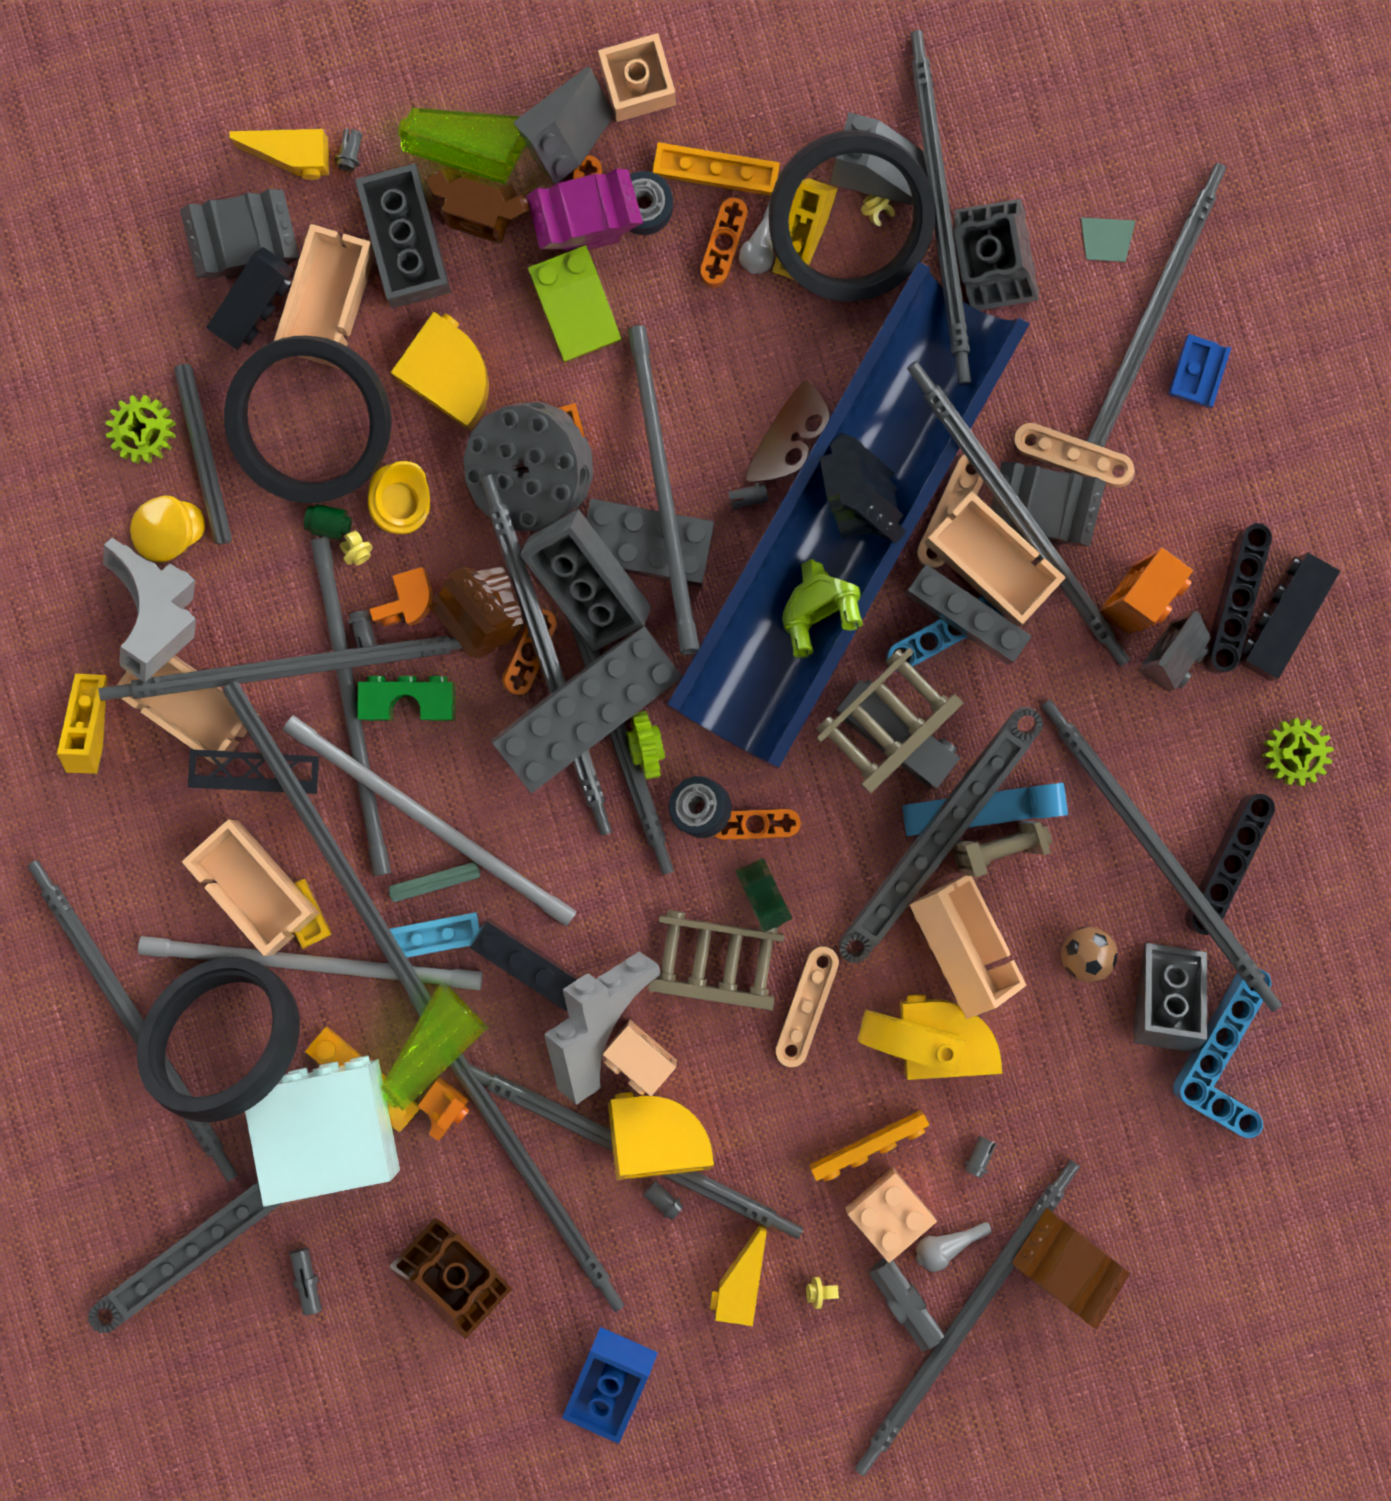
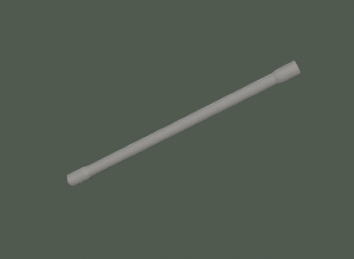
[282,715,577,927]
[138,936,483,990]

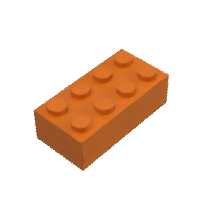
[1100,547,1194,634]

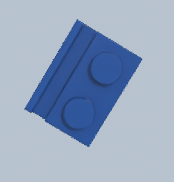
[1167,334,1231,409]

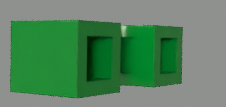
[358,676,456,721]

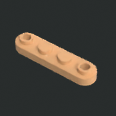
[1014,423,1135,488]
[916,455,983,569]
[776,946,839,1067]

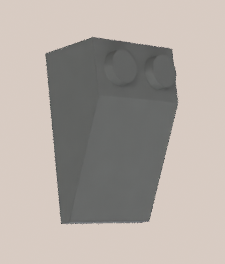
[513,66,615,184]
[830,112,928,206]
[1138,611,1211,691]
[1133,943,1207,1053]

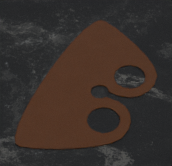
[746,381,829,482]

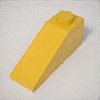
[229,129,329,180]
[772,178,838,280]
[57,673,107,774]
[710,1225,767,1326]

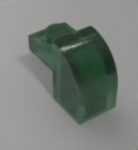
[736,858,793,932]

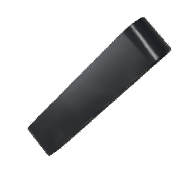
[1204,523,1272,674]
[1185,794,1275,935]

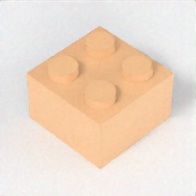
[598,33,676,122]
[603,1019,677,1096]
[845,1167,937,1263]

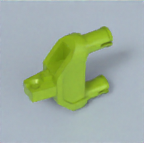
[782,559,863,658]

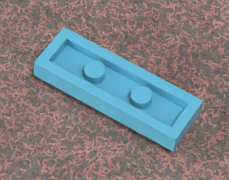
[389,912,480,957]

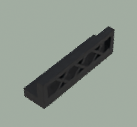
[188,749,319,794]

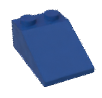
[562,1327,658,1444]

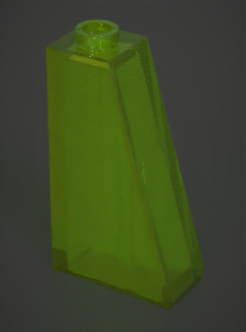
[398,107,526,184]
[381,982,489,1111]

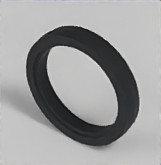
[768,130,935,302]
[224,335,392,503]
[137,957,300,1122]

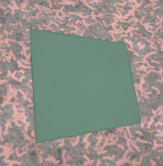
[1081,217,1135,262]

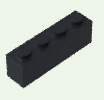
[1239,552,1341,681]
[470,917,580,1012]

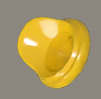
[368,461,430,535]
[130,495,206,562]

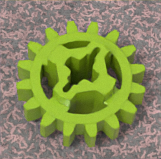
[106,395,176,464]
[626,710,665,780]
[1262,718,1334,786]

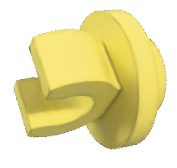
[861,195,895,227]
[340,531,373,566]
[806,1277,839,1309]

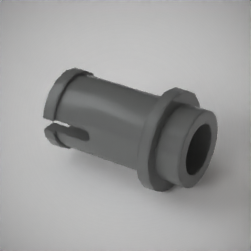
[335,128,363,172]
[728,482,769,511]
[348,610,377,648]
[964,1136,998,1178]
[643,1181,683,1220]

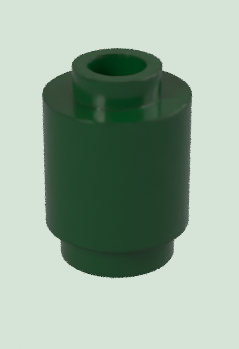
[304,504,352,540]

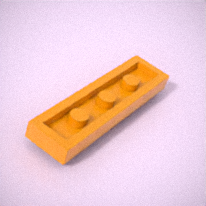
[653,142,780,196]
[305,1026,420,1133]
[809,1110,929,1182]

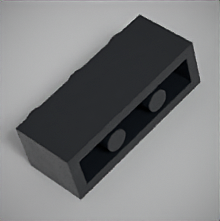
[206,247,294,350]

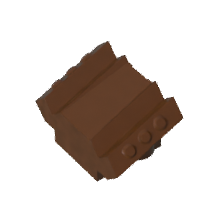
[426,166,532,244]
[429,566,524,658]
[1012,1208,1130,1329]
[389,1218,512,1339]

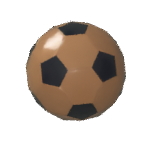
[1061,926,1118,983]

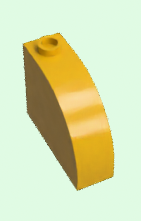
[391,312,489,431]
[900,994,1002,1080]
[857,1009,966,1074]
[608,1092,714,1180]

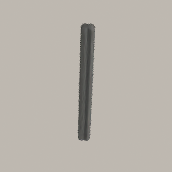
[174,364,232,545]

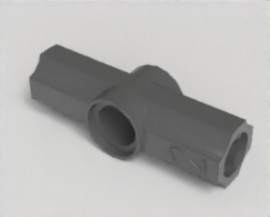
[869,1258,944,1352]

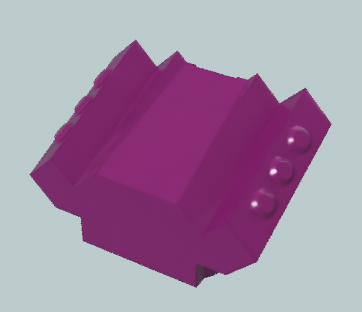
[526,169,643,252]

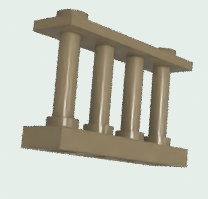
[815,647,963,794]
[951,821,1053,878]
[648,910,784,1010]

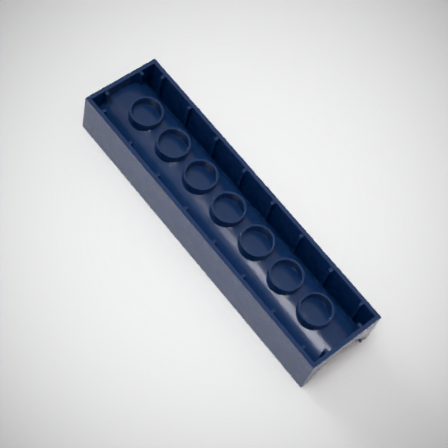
[667,261,1030,769]

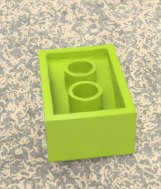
[528,245,622,363]

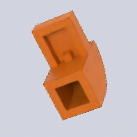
[370,567,433,627]

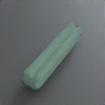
[389,862,480,902]

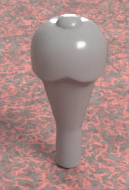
[739,200,774,274]
[916,1222,992,1272]

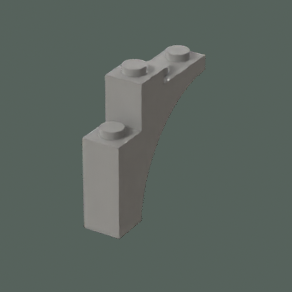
[103,538,196,683]
[544,951,660,1104]

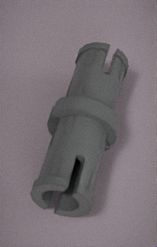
[289,1248,322,1316]

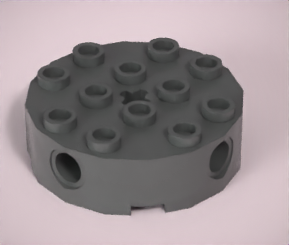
[463,402,593,531]

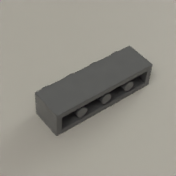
[905,564,1031,665]

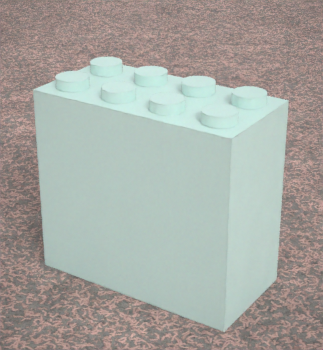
[245,1056,400,1207]

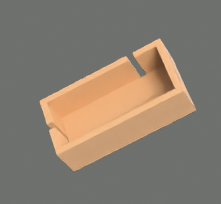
[274,224,375,369]
[924,491,1066,627]
[116,656,259,765]
[182,819,320,956]
[910,875,1026,1019]

